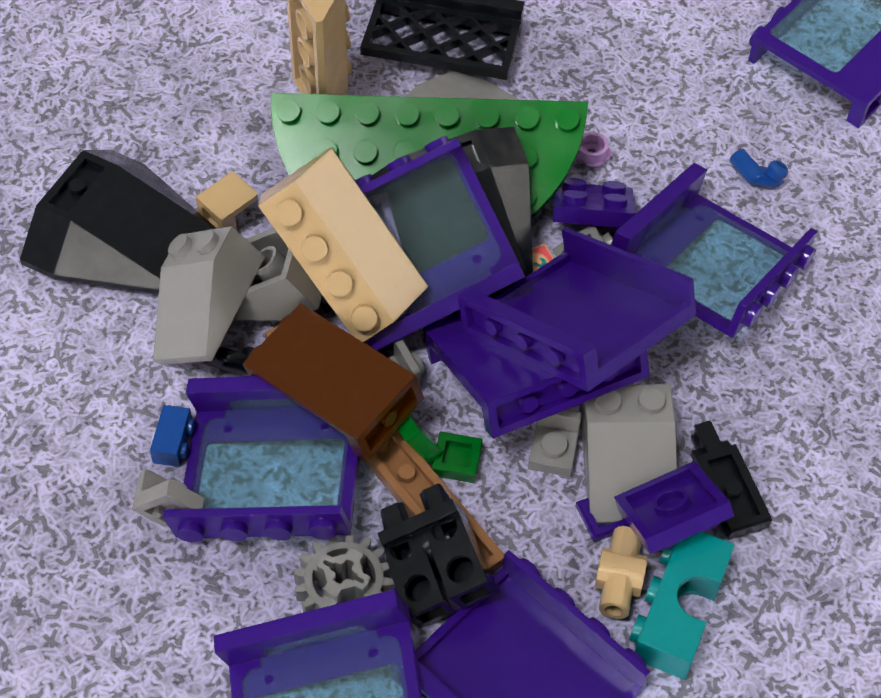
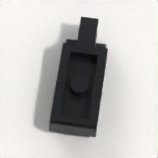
[691,420,772,540]

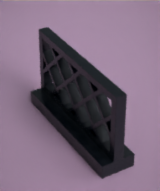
[360,0,525,80]

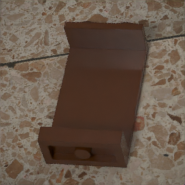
[243,303,424,462]

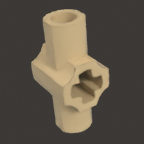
[594,526,647,619]

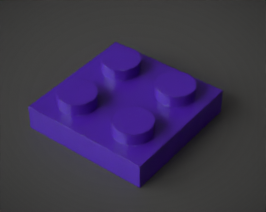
[553,178,636,228]
[614,461,734,554]

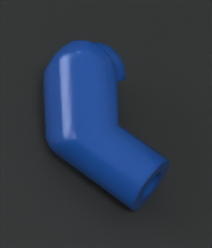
[729,149,788,188]

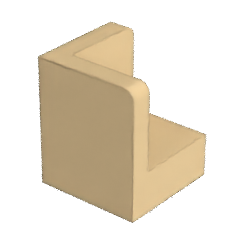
[196,171,258,230]

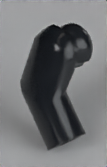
[201,346,254,376]

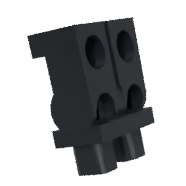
[377,484,500,629]

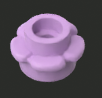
[575,132,611,168]

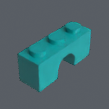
[629,531,735,680]

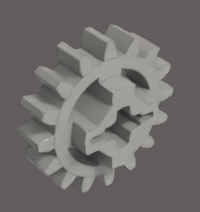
[294,532,394,613]

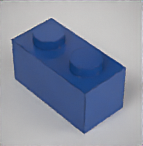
[150,404,196,467]

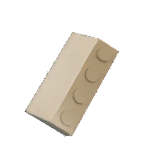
[287,0,352,95]
[258,147,428,342]

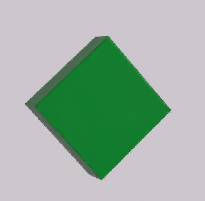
[398,414,443,464]
[432,431,482,483]

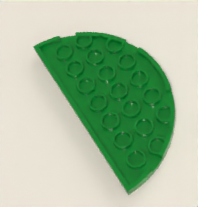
[271,93,588,219]

